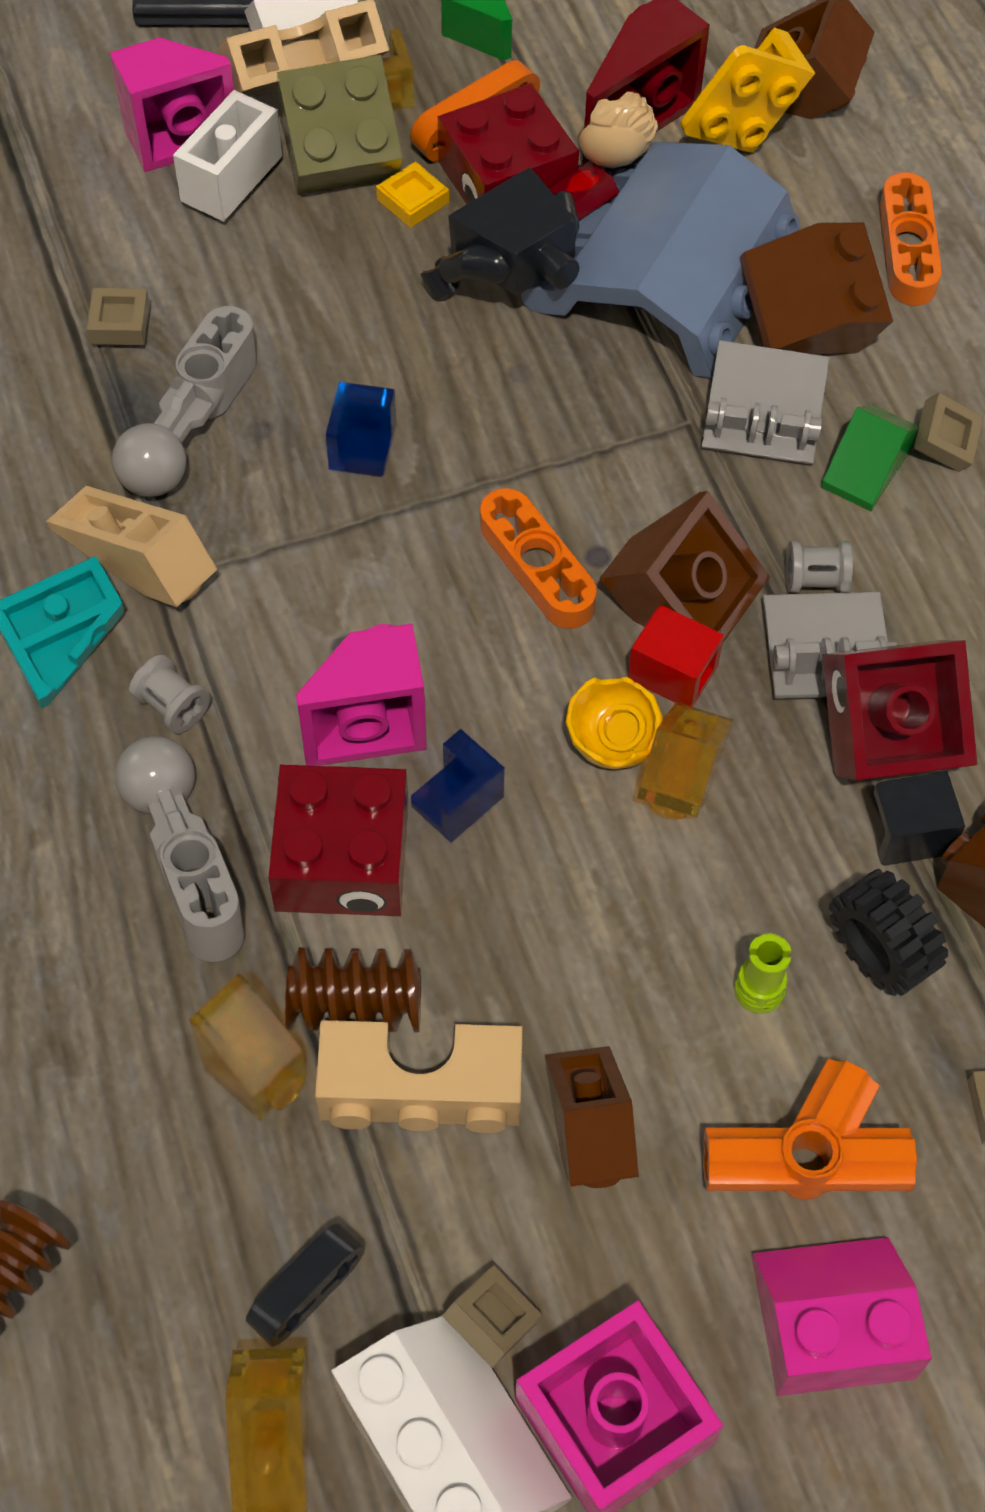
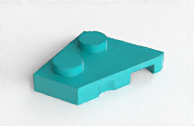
[0,556,124,709]

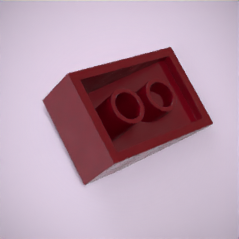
[582,0,710,168]

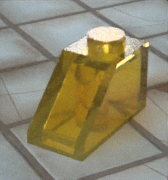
[637,702,734,819]
[189,973,307,1121]
[225,1347,308,1512]

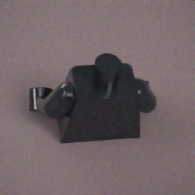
[420,167,580,299]

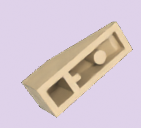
[46,486,217,607]

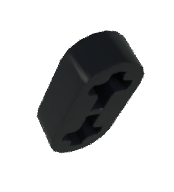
[246,1223,365,1347]

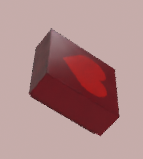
[549,161,620,221]

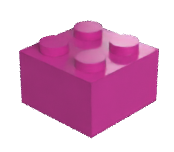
[515,1300,724,1512]

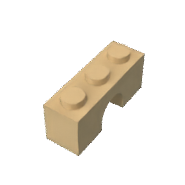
[216,0,389,97]
[315,1020,522,1133]

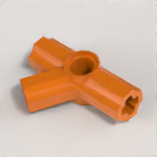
[703,1058,917,1200]

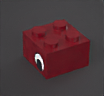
[437,83,579,205]
[822,640,978,780]
[268,764,408,917]

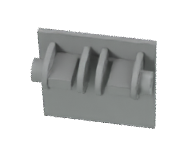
[702,340,830,465]
[763,592,897,699]

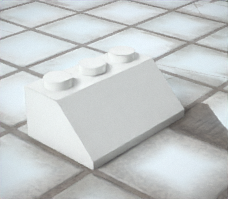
[331,1316,572,1512]

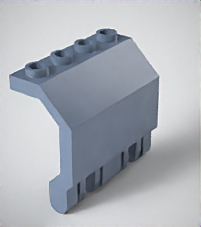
[521,142,800,378]

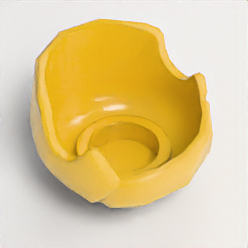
[565,676,663,770]

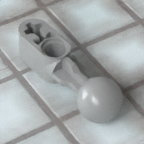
[112,306,257,497]
[115,736,244,962]

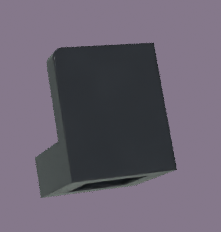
[874,771,965,866]

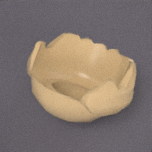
[578,92,657,169]

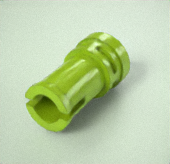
[734,933,792,1014]

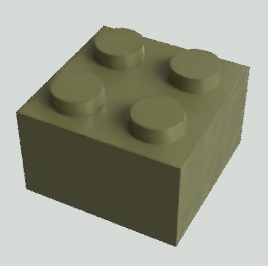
[276,55,403,194]

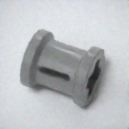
[786,541,853,593]
[129,655,211,734]

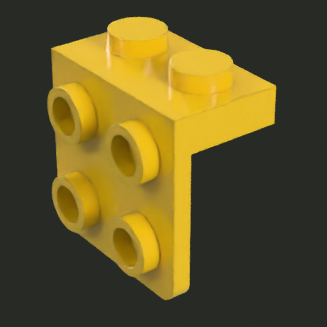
[680,28,815,153]

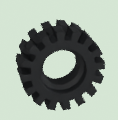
[829,869,948,996]

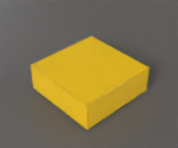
[376,161,450,229]

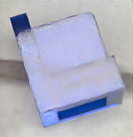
[326,382,397,477]
[411,729,505,843]

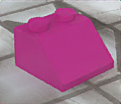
[109,37,234,172]
[296,624,427,766]
[752,1237,932,1396]

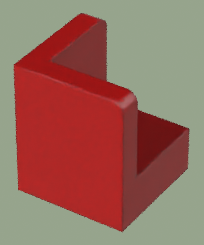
[628,606,724,711]

